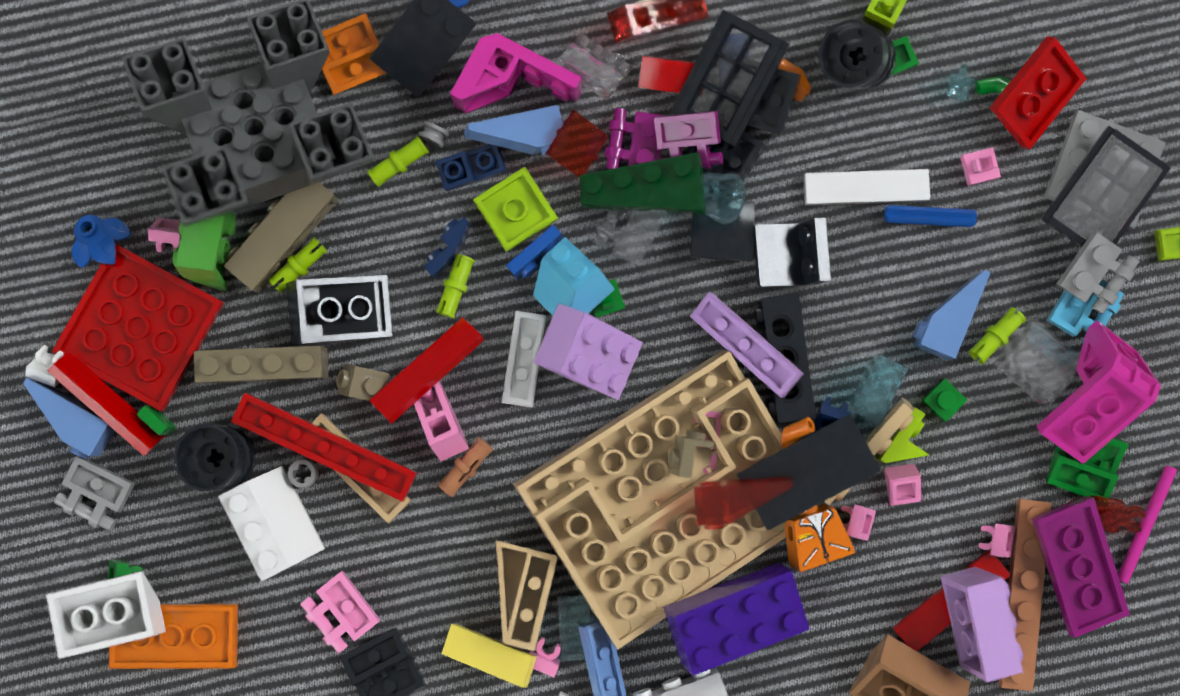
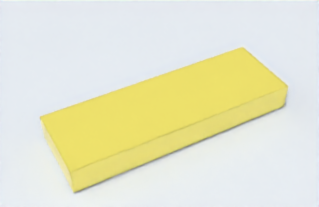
[442,624,537,688]

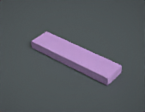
[690,292,804,398]

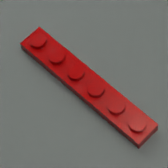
[230,393,418,502]

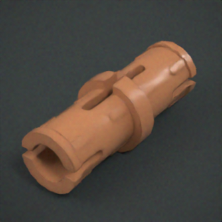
[438,437,494,497]

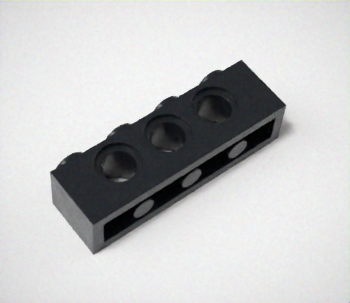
[754,293,816,423]

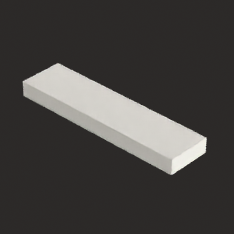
[804,169,930,206]

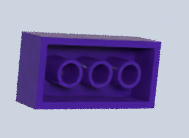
[663,562,810,676]

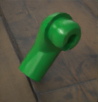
[975,76,1011,96]

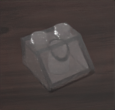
[993,317,1079,405]

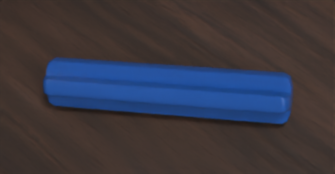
[884,205,977,227]

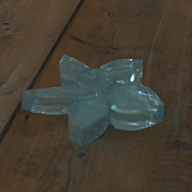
[948,64,976,101]

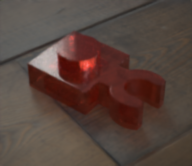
[1091,495,1146,533]

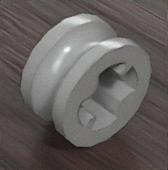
[418,121,449,148]
[288,459,319,488]

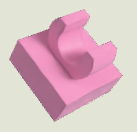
[960,147,1001,186]
[148,217,181,252]
[841,504,876,541]
[978,524,1016,558]
[529,637,561,677]

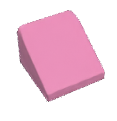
[884,464,921,506]

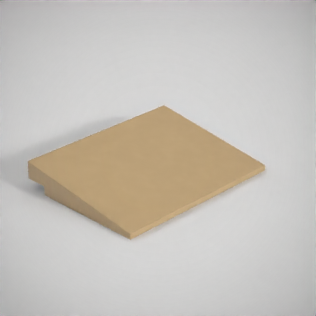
[513,350,822,650]

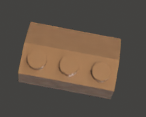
[849,634,970,696]

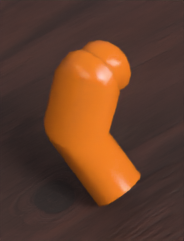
[778,58,811,102]
[781,417,815,448]

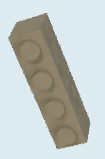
[224,183,339,293]
[194,346,329,384]

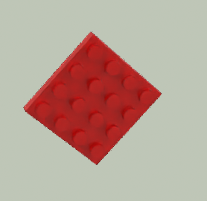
[52,244,225,411]

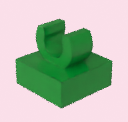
[593,279,625,318]
[107,559,143,580]

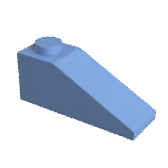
[464,105,567,157]
[913,270,991,360]
[23,378,115,459]

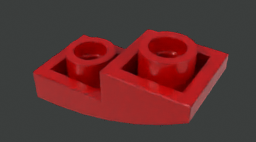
[638,55,705,96]

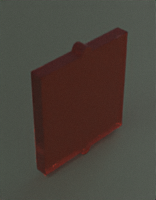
[545,110,608,177]

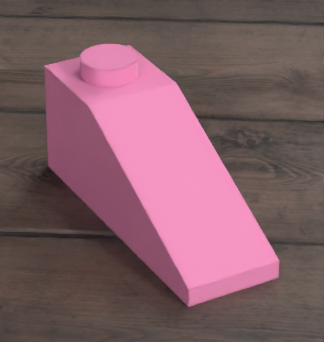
[402,370,469,461]

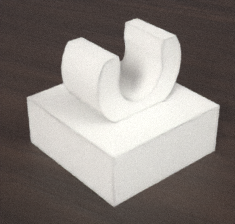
[25,345,64,387]

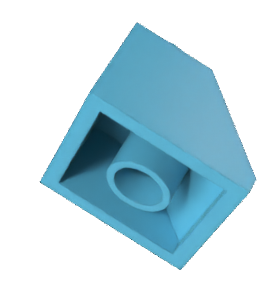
[533,237,614,316]

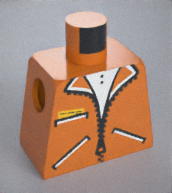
[784,503,855,572]

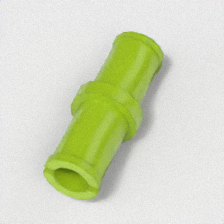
[367,136,429,187]
[268,237,328,294]
[435,254,475,319]
[968,307,1026,365]

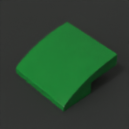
[1046,437,1129,504]

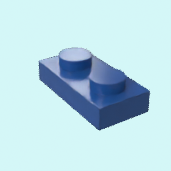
[506,225,563,281]

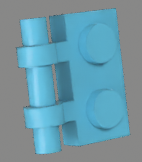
[1046,279,1124,343]

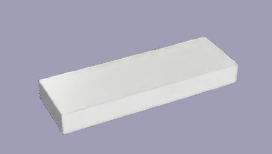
[502,311,547,408]

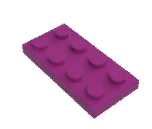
[1032,496,1130,638]

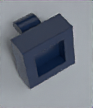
[813,397,852,431]

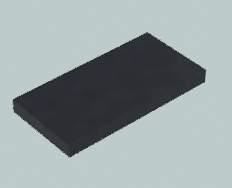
[737,414,882,531]

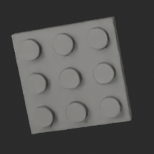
[1043,110,1166,230]

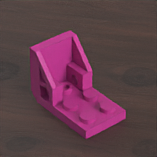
[450,33,582,114]
[1037,320,1161,464]

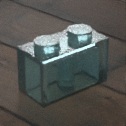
[847,354,908,425]

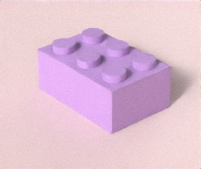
[533,303,643,400]
[941,567,1023,682]

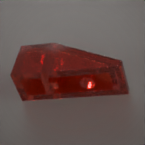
[607,0,709,43]
[694,476,793,530]

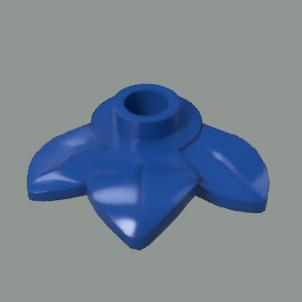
[72,215,132,268]

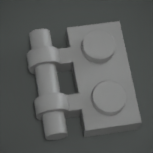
[1056,232,1139,314]
[54,456,135,531]

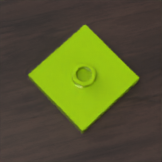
[473,167,558,253]

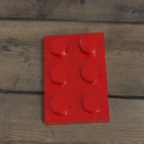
[989,36,1087,149]

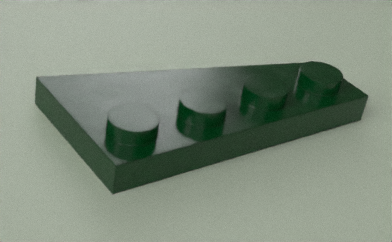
[579,152,706,215]

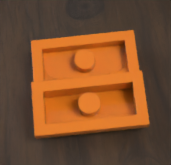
[322,13,386,95]

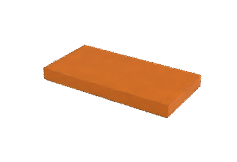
[109,604,238,669]

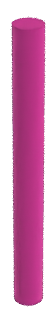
[1118,465,1177,584]

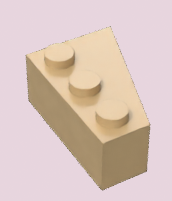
[496,541,558,651]

